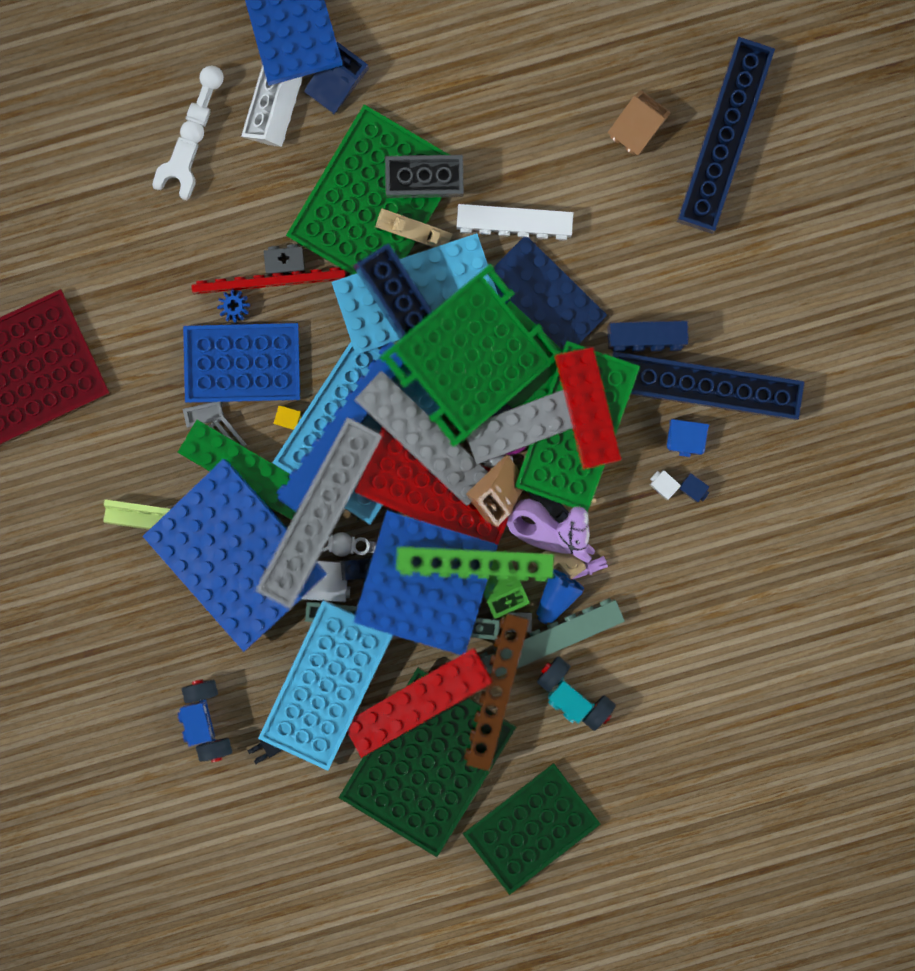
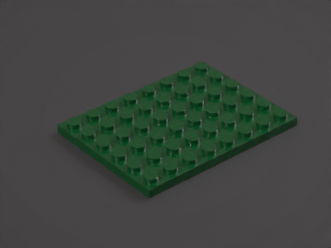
[338,667,517,857]

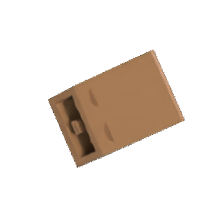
[466,455,522,527]

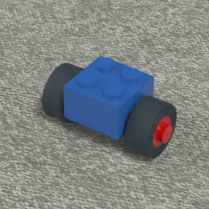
[178,679,232,763]

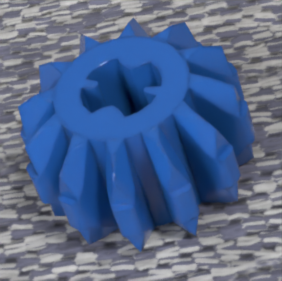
[217,290,250,323]

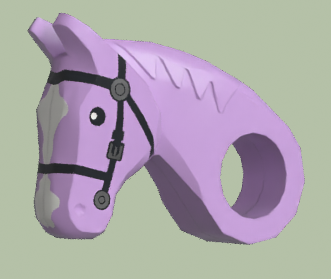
[507,499,595,562]

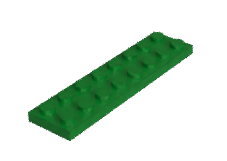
[177,420,296,520]

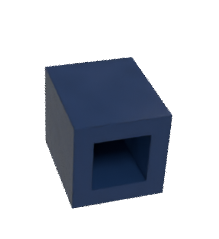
[678,473,709,503]

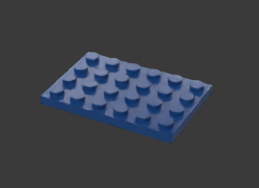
[245,0,343,86]
[183,323,300,403]

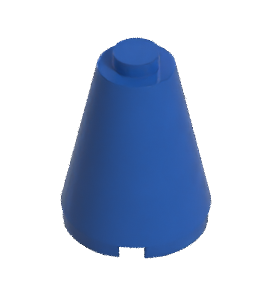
[536,569,584,624]

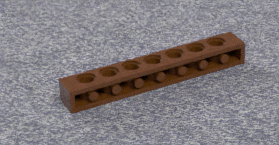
[464,613,529,771]

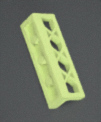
[103,500,170,530]

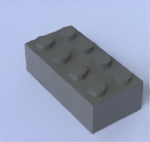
[385,155,463,198]

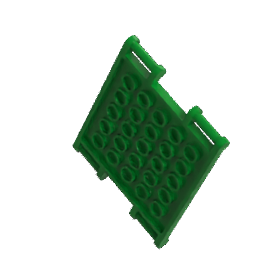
[379,263,563,447]

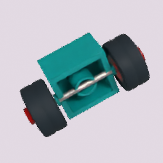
[537,656,616,731]

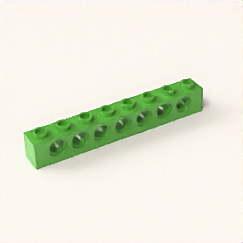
[395,547,554,581]

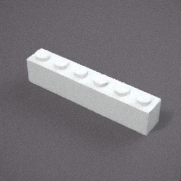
[457,204,573,240]

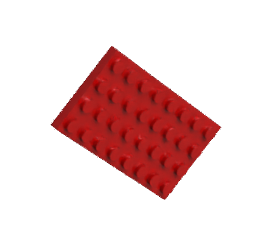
[354,427,509,545]

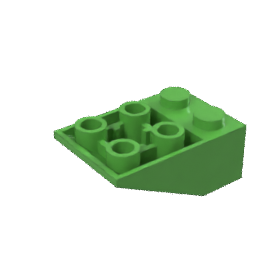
[483,550,530,619]

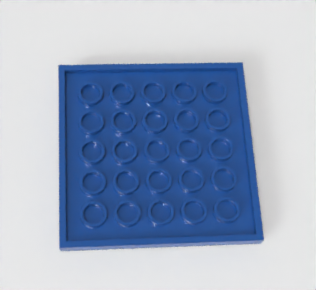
[353,511,498,655]

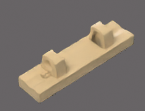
[375,209,453,247]

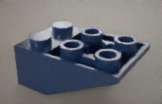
[304,42,369,115]

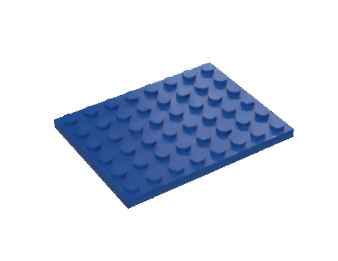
[142,459,328,652]

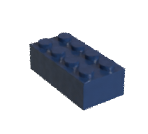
[608,321,688,352]

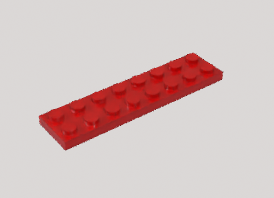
[347,648,493,758]

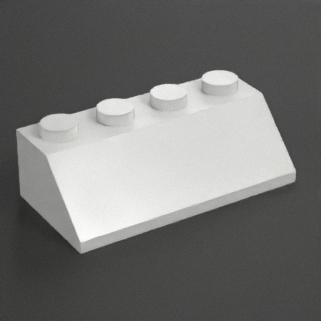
[241,65,303,147]

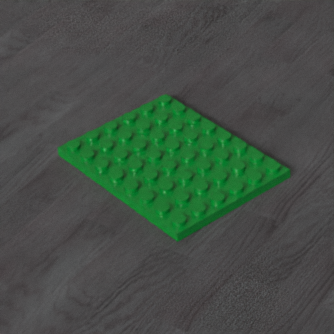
[286,104,450,275]

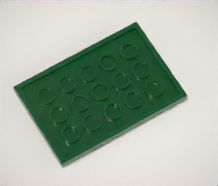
[462,763,601,895]

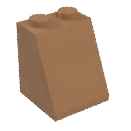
[608,90,671,155]

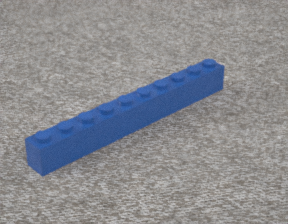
[277,341,404,513]

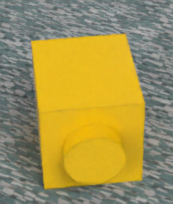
[273,406,302,430]

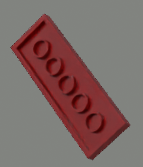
[555,347,621,469]

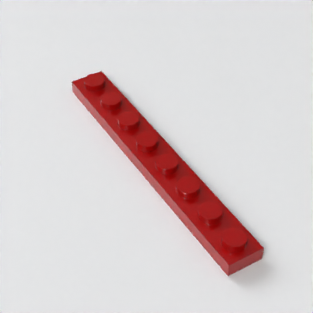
[191,267,346,295]

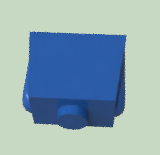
[667,419,709,457]

